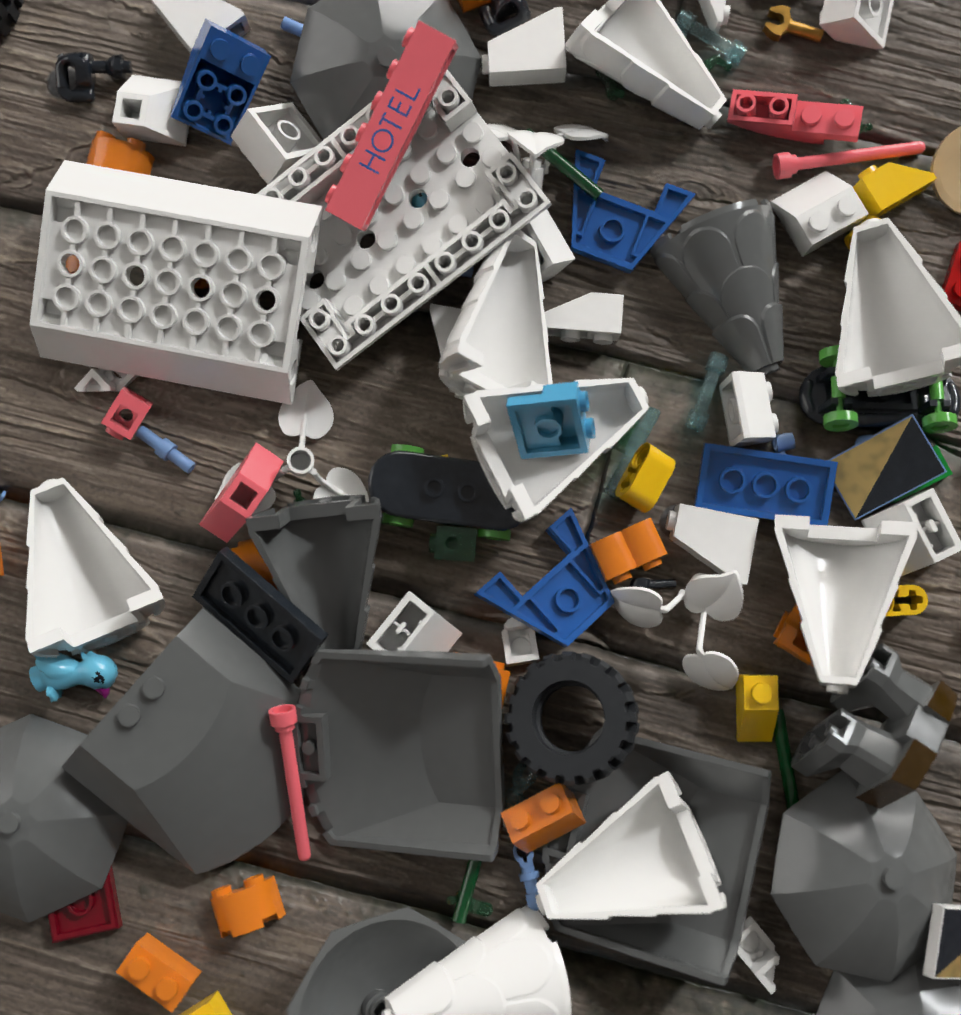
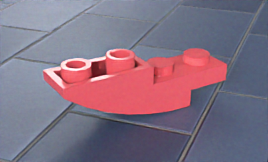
[727,89,864,145]

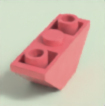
[199,442,284,543]

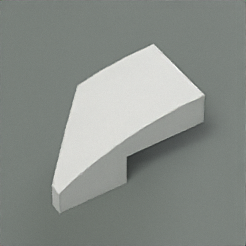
[74,368,137,392]
[501,617,539,667]
[737,916,780,995]

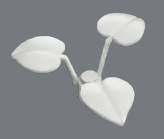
[487,124,609,190]
[215,380,369,515]
[610,570,743,691]

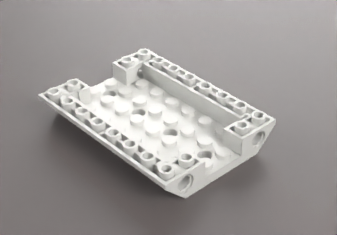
[257,69,552,371]
[29,160,324,405]

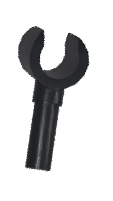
[630,578,676,589]

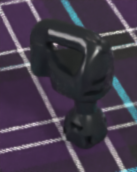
[478,0,531,37]
[55,52,132,103]

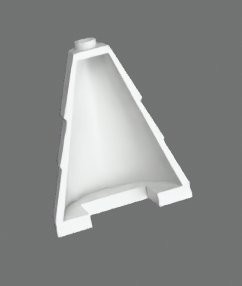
[564,0,726,130]
[835,217,961,397]
[438,230,553,396]
[463,378,649,522]
[25,477,165,658]
[774,514,918,694]
[536,771,727,920]
[382,906,571,1015]

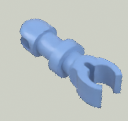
[513,845,540,911]

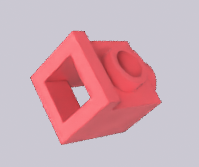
[101,386,153,440]

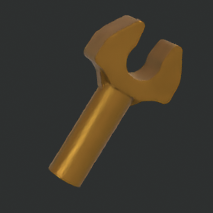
[762,5,824,43]

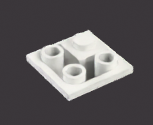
[112,75,189,146]

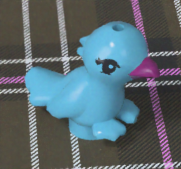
[28,650,118,702]

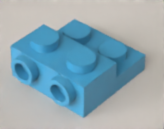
[506,381,595,459]

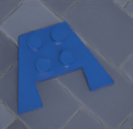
[570,149,696,274]
[474,507,615,648]

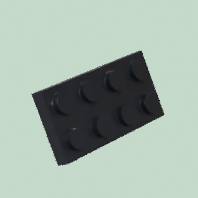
[192,546,329,684]

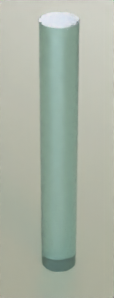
[604,407,661,498]

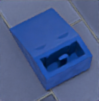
[171,18,271,145]

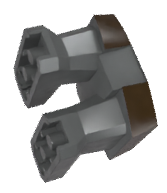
[791,643,958,809]

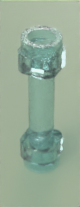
[675,9,748,66]
[685,352,729,432]

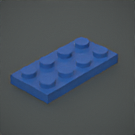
[694,443,838,526]

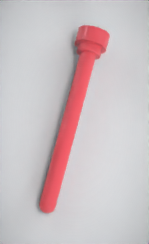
[772,141,926,180]
[268,704,311,861]

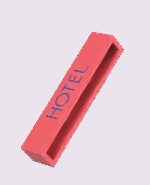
[325,20,458,231]

